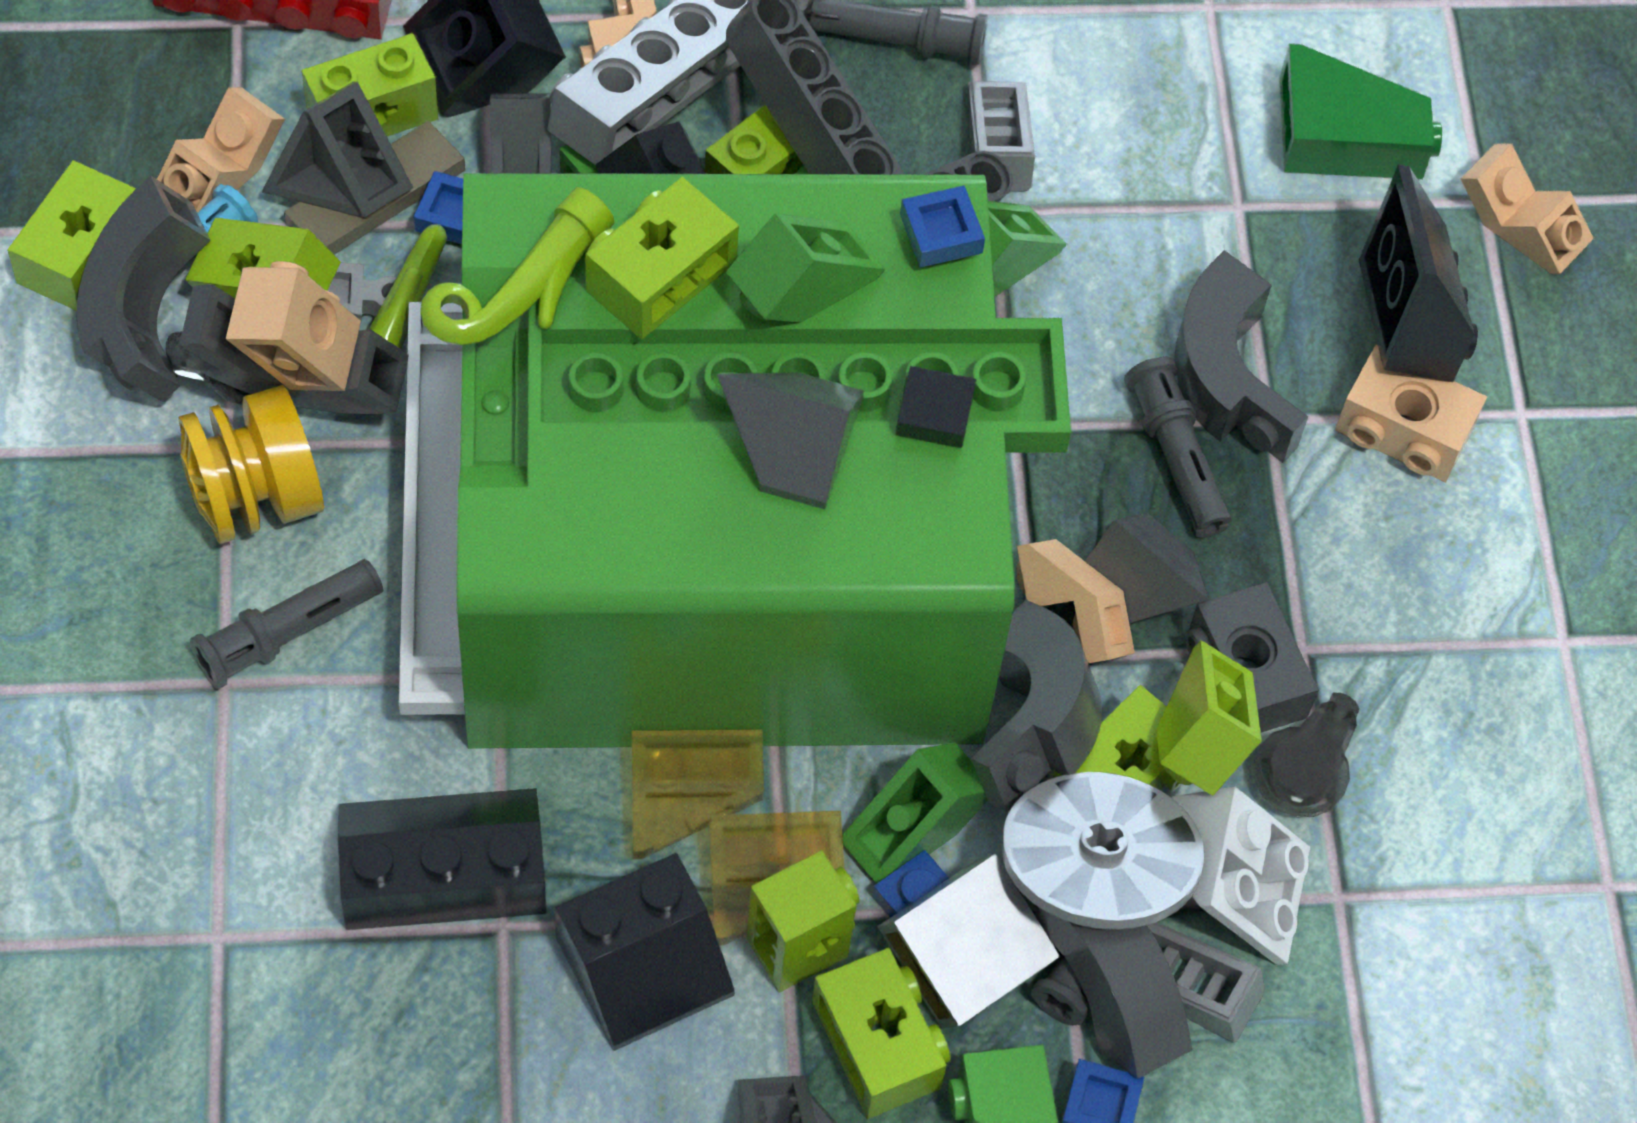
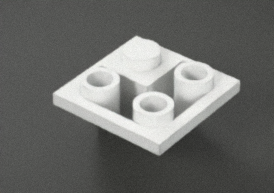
[1172,786,1310,965]

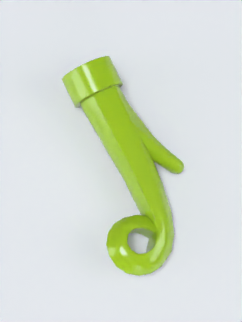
[420,187,615,345]
[369,224,447,349]

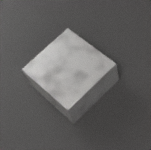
[878,854,1060,1029]

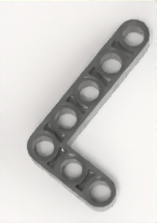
[726,0,1013,202]

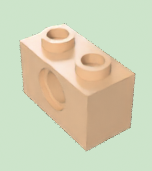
[226,261,361,391]
[1335,345,1487,483]

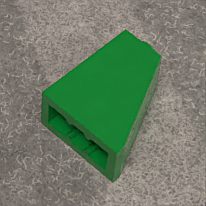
[1279,43,1442,180]

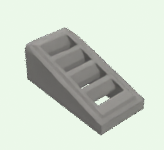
[968,81,1035,191]
[1147,922,1265,1042]

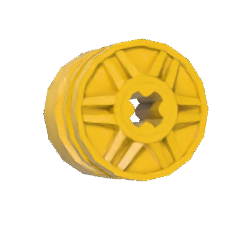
[178,385,324,544]

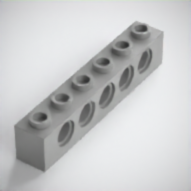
[547,0,813,164]

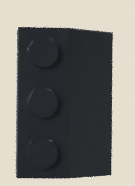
[1359,164,1478,382]
[338,788,546,930]

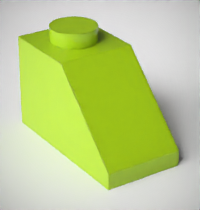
[1157,640,1262,796]

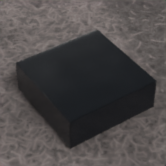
[896,366,976,448]

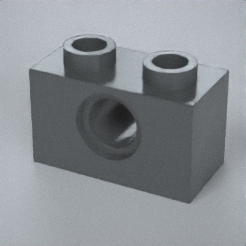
[1185,582,1319,733]

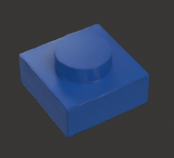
[413,171,463,244]
[900,185,985,267]
[872,850,949,918]
[1062,1058,1145,1123]

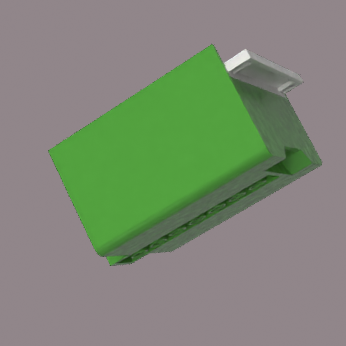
[399,173,1071,749]

